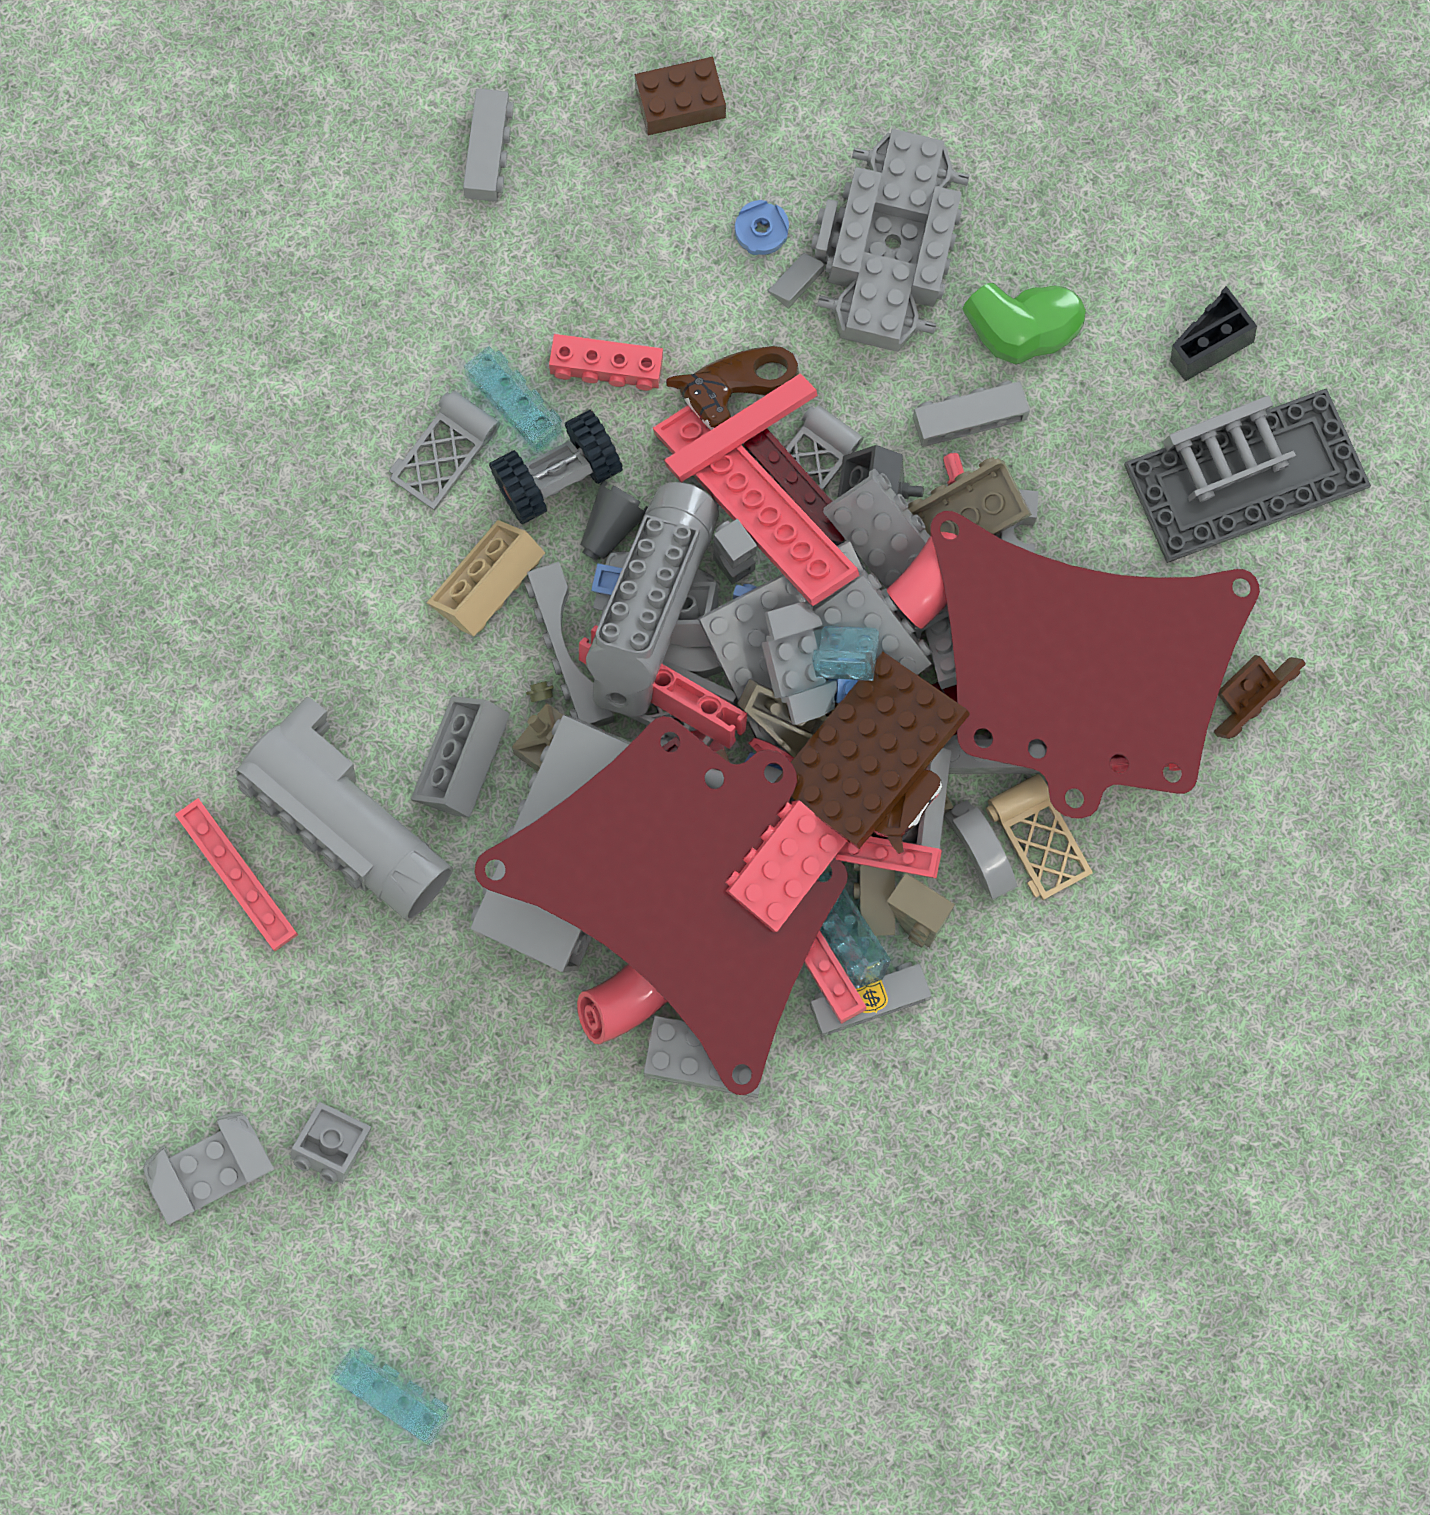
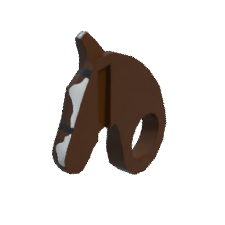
[875,770,942,854]

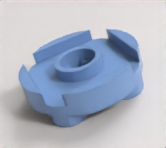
[735,200,789,255]

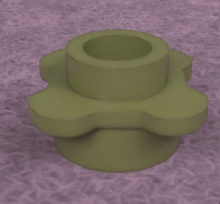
[526,681,554,702]

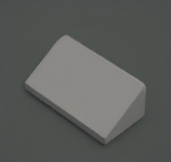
[768,253,825,309]

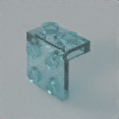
[812,626,879,681]

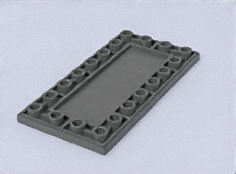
[1124,388,1371,563]

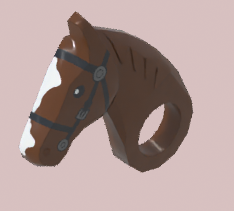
[666,346,799,430]

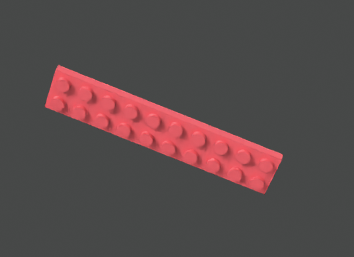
[653,405,859,606]

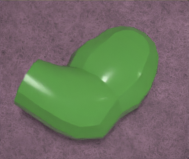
[962,283,1086,365]

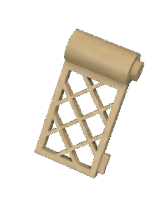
[986,774,1093,900]

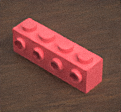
[549,334,663,391]

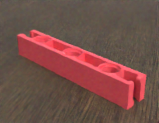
[579,625,747,749]

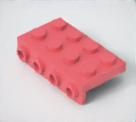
[725,800,847,932]

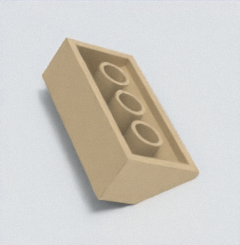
[427,520,545,636]

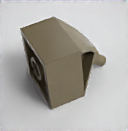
[512,703,563,772]

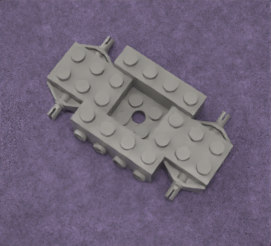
[817,128,970,352]

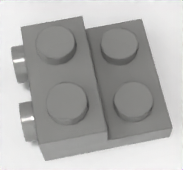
[290,1102,371,1184]

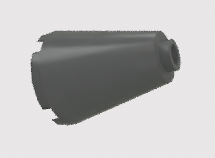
[580,480,648,561]

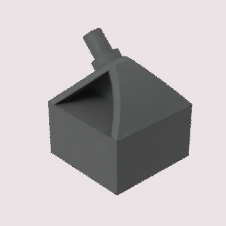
[837,445,924,499]

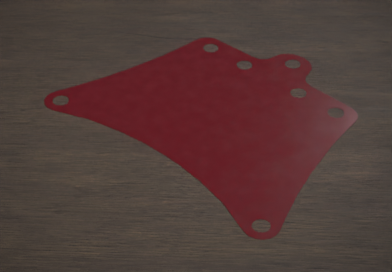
[930,511,1260,819]
[474,716,848,1095]

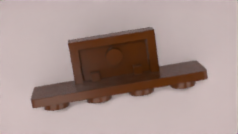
[1214,655,1306,739]

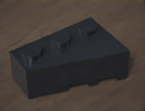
[1170,286,1257,381]

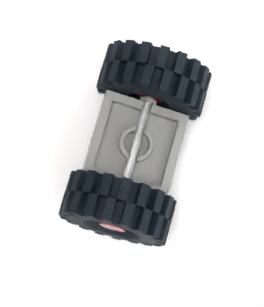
[489,409,623,525]

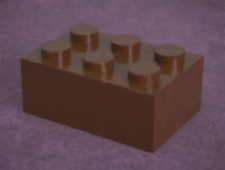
[634,56,726,136]

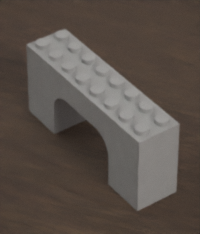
[470,715,631,972]

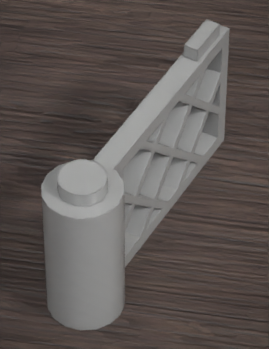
[389,391,500,511]
[767,405,864,491]

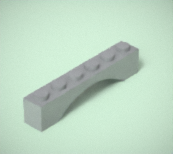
[524,562,614,727]

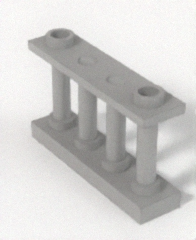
[1163,395,1296,502]

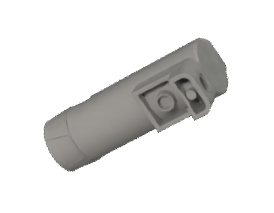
[586,482,719,717]
[235,697,453,921]

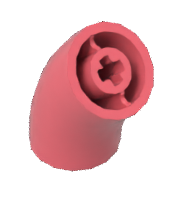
[887,532,957,629]
[577,964,667,1044]

